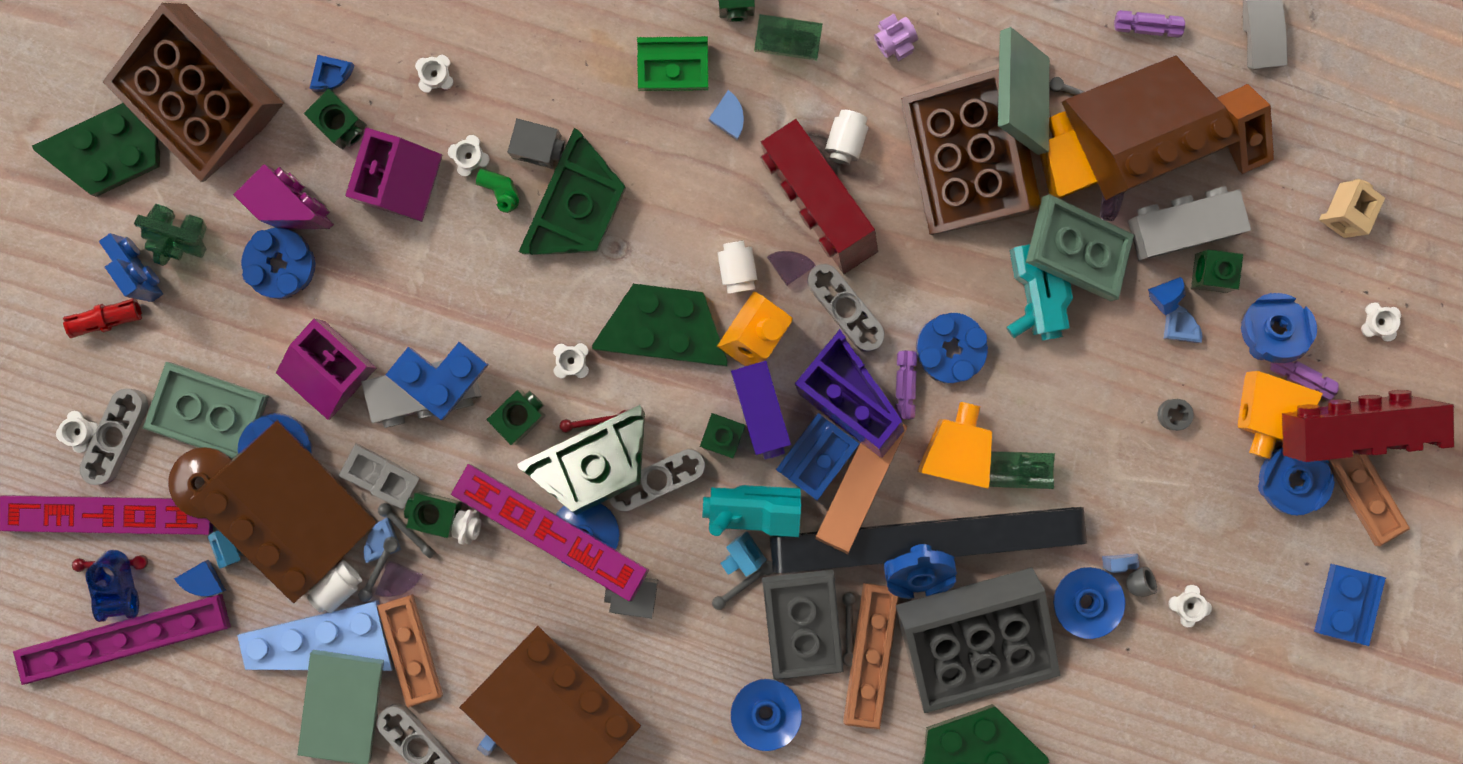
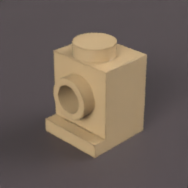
[1319,179,1385,238]

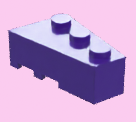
[795,329,904,458]

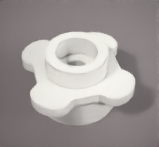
[415,55,453,93]
[448,135,490,177]
[1361,303,1401,341]
[553,343,589,378]
[56,411,98,453]
[451,510,482,545]
[1169,585,1212,627]

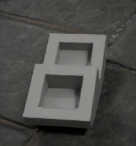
[1243,0,1287,69]
[339,443,419,509]

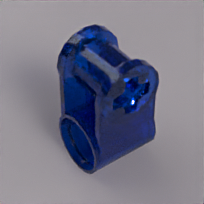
[86,550,140,622]

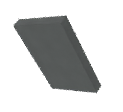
[762,569,844,680]

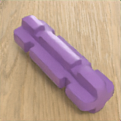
[1114,10,1185,38]
[895,350,917,420]
[1270,361,1339,401]

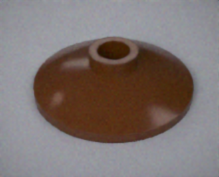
[168,447,232,518]

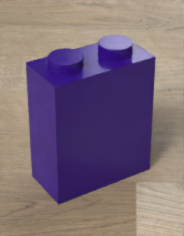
[731,361,791,460]

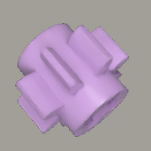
[874,14,918,61]

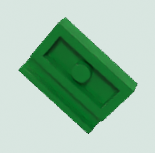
[637,36,709,91]

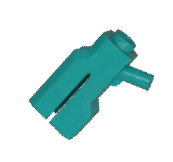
[1006,244,1073,341]
[702,485,801,537]

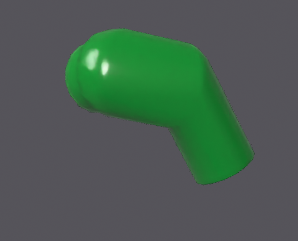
[476,168,519,213]

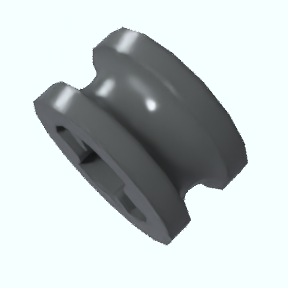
[1157,399,1194,431]

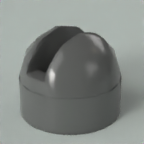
[1126,566,1157,597]

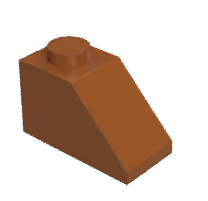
[1217,84,1274,174]

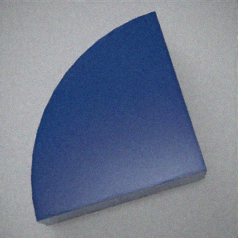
[310,55,355,92]
[1148,277,1186,315]
[174,560,226,596]

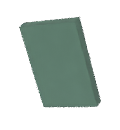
[998,27,1050,155]
[1026,194,1134,301]
[143,362,269,459]
[297,650,384,764]

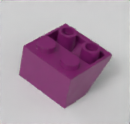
[345,128,443,222]
[233,164,334,229]
[276,318,377,420]

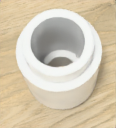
[825,110,868,165]
[717,241,757,294]
[307,560,362,613]

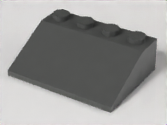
[895,568,1060,713]

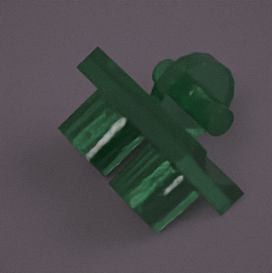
[754,14,823,61]
[134,204,207,266]
[989,451,1055,489]

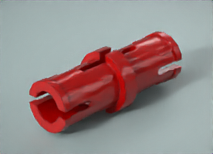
[63,298,142,338]

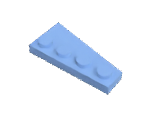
[237,600,395,671]

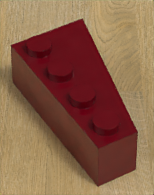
[760,119,878,275]
[1282,390,1454,462]

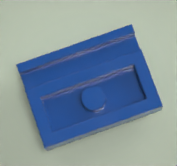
[776,413,859,500]
[1314,564,1386,646]

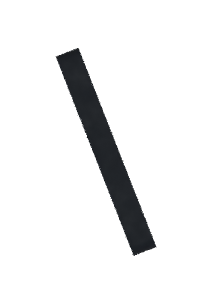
[769,507,1087,573]

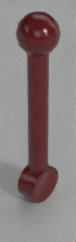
[559,410,628,433]
[72,555,148,572]

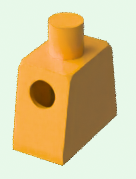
[1040,111,1098,199]
[717,291,793,366]
[1238,371,1323,459]
[918,402,992,489]

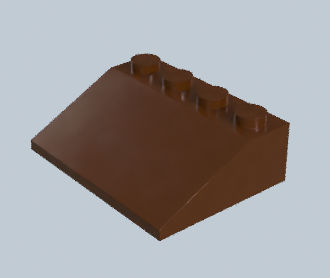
[103,3,284,182]
[1061,55,1240,200]
[901,69,1041,235]
[189,419,377,604]
[459,626,641,764]

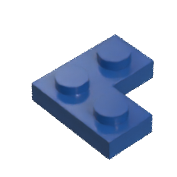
[99,233,163,302]
[385,342,489,420]

